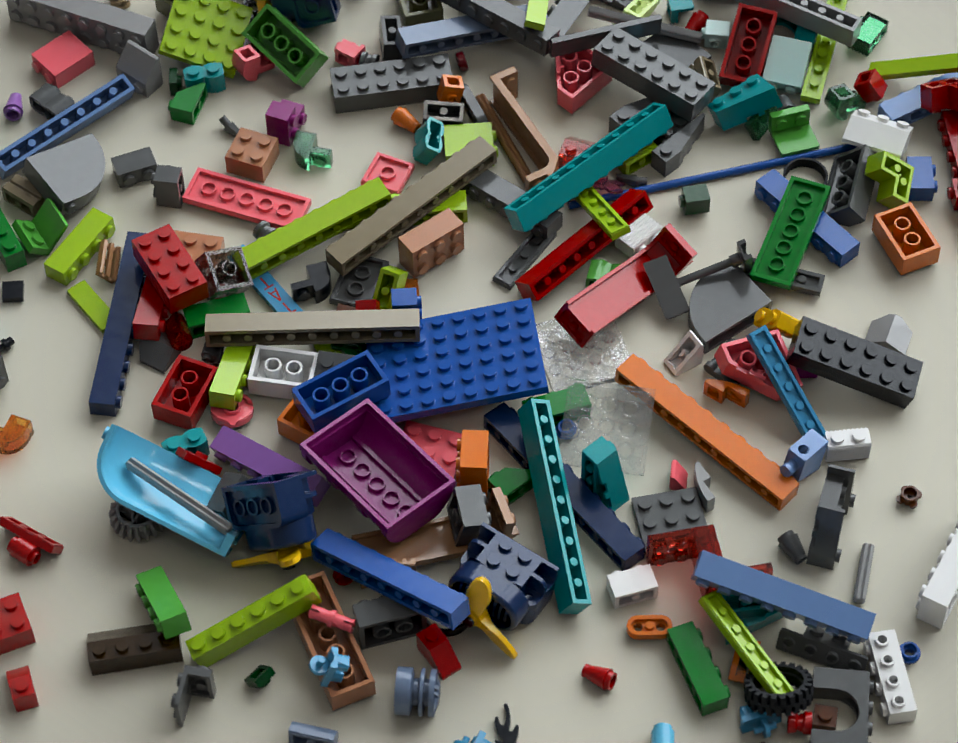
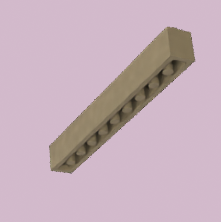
[325,136,497,276]
[204,308,420,347]

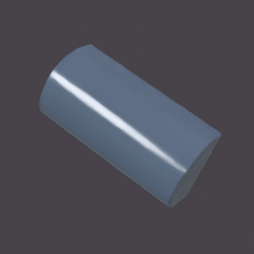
[288,721,339,743]

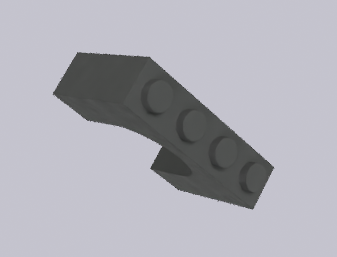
[809,667,874,743]

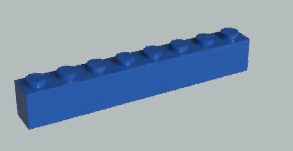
[310,528,471,630]

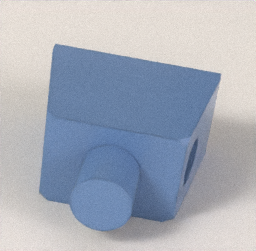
[780,429,829,481]

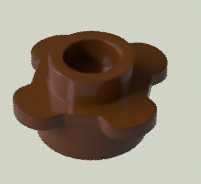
[896,485,922,509]

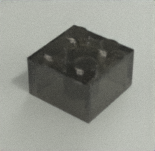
[194,246,254,300]

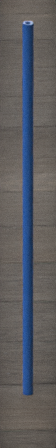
[568,144,858,210]

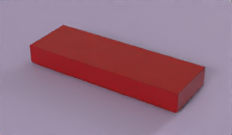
[0,516,64,554]

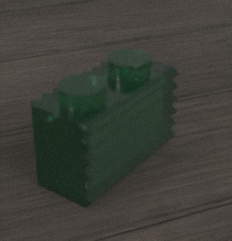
[847,11,889,57]

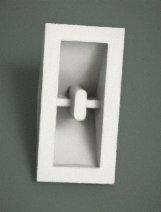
[663,330,704,376]

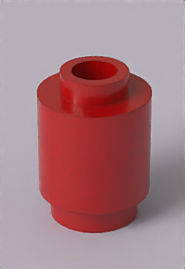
[7,536,41,566]

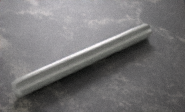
[588,6,702,43]
[125,457,233,535]

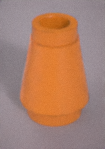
[391,106,421,134]

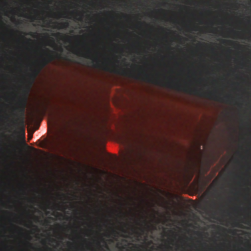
[165,311,193,351]

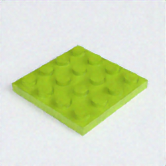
[158,0,254,79]

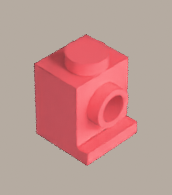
[334,39,366,66]

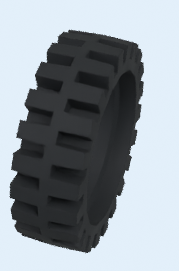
[744,662,814,717]

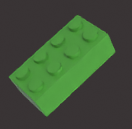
[242,3,329,88]

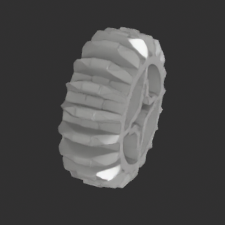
[109,500,164,543]

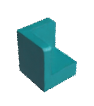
[666,0,694,24]

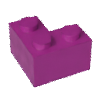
[265,99,307,147]

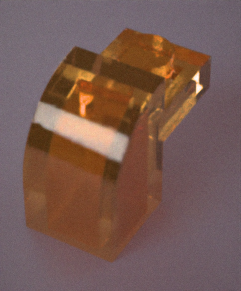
[0,414,34,454]

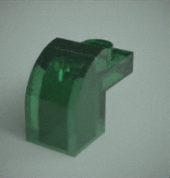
[824,83,866,120]
[293,130,333,171]

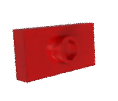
[175,446,223,475]

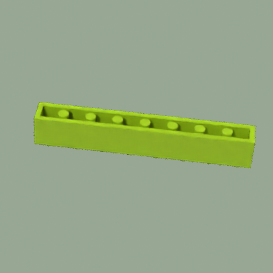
[233,177,391,281]

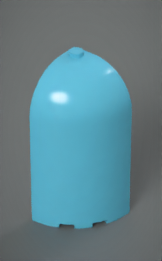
[97,424,244,557]

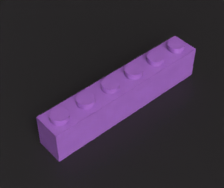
[209,425,331,508]

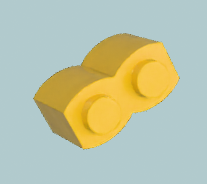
[753,307,800,338]

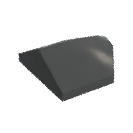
[139,331,188,374]

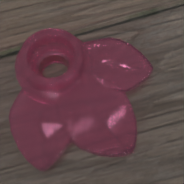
[593,176,625,194]

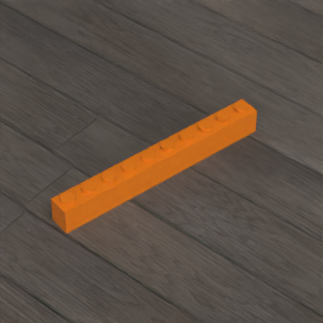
[615,354,799,511]

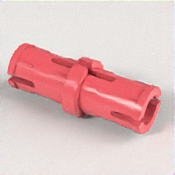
[308,604,356,633]

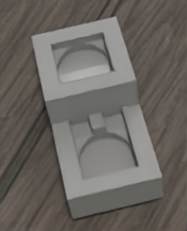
[694,461,715,513]

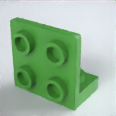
[768,104,820,157]
[11,198,68,256]

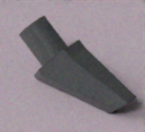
[219,115,240,137]
[615,173,647,187]

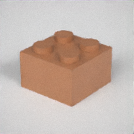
[225,127,280,183]

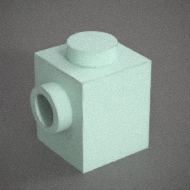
[702,19,730,49]

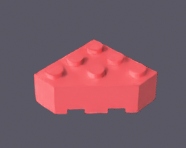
[555,49,612,114]
[714,329,803,401]

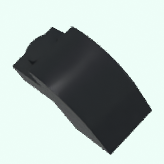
[290,261,332,304]

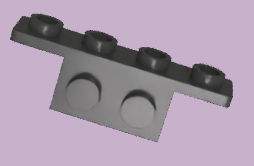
[776,626,869,671]

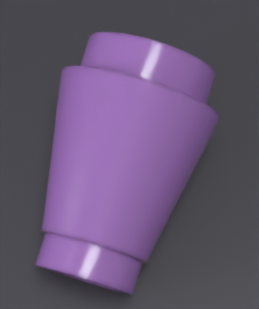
[3,92,23,121]

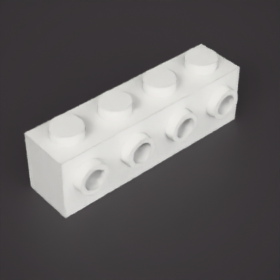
[863,629,917,725]

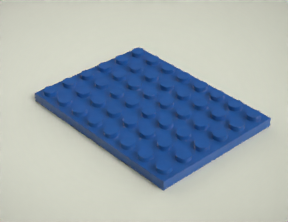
[366,298,549,423]

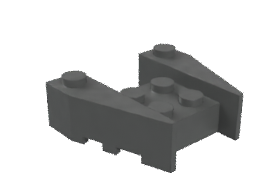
[609,98,705,177]
[806,464,856,570]

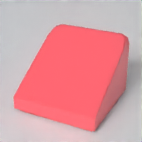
[669,460,688,490]

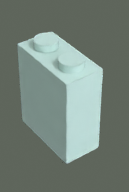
[762,34,812,94]

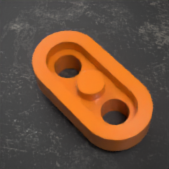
[627,615,672,640]

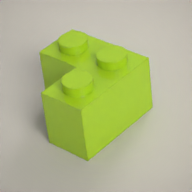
[864,150,915,209]

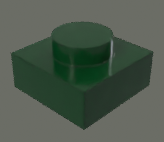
[169,68,183,96]
[244,665,275,689]

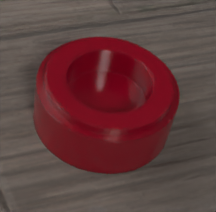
[455,51,468,71]

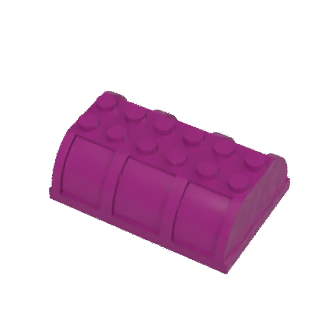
[300,398,456,542]

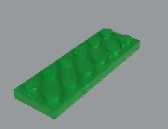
[750,176,831,291]

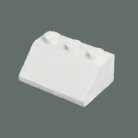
[841,109,914,159]

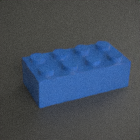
[291,350,391,433]

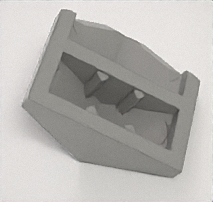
[865,314,912,355]

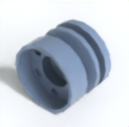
[394,666,440,718]

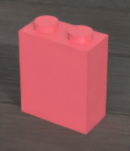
[31,30,95,89]

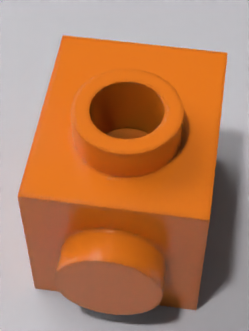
[437,74,464,103]

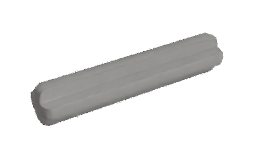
[853,543,874,604]

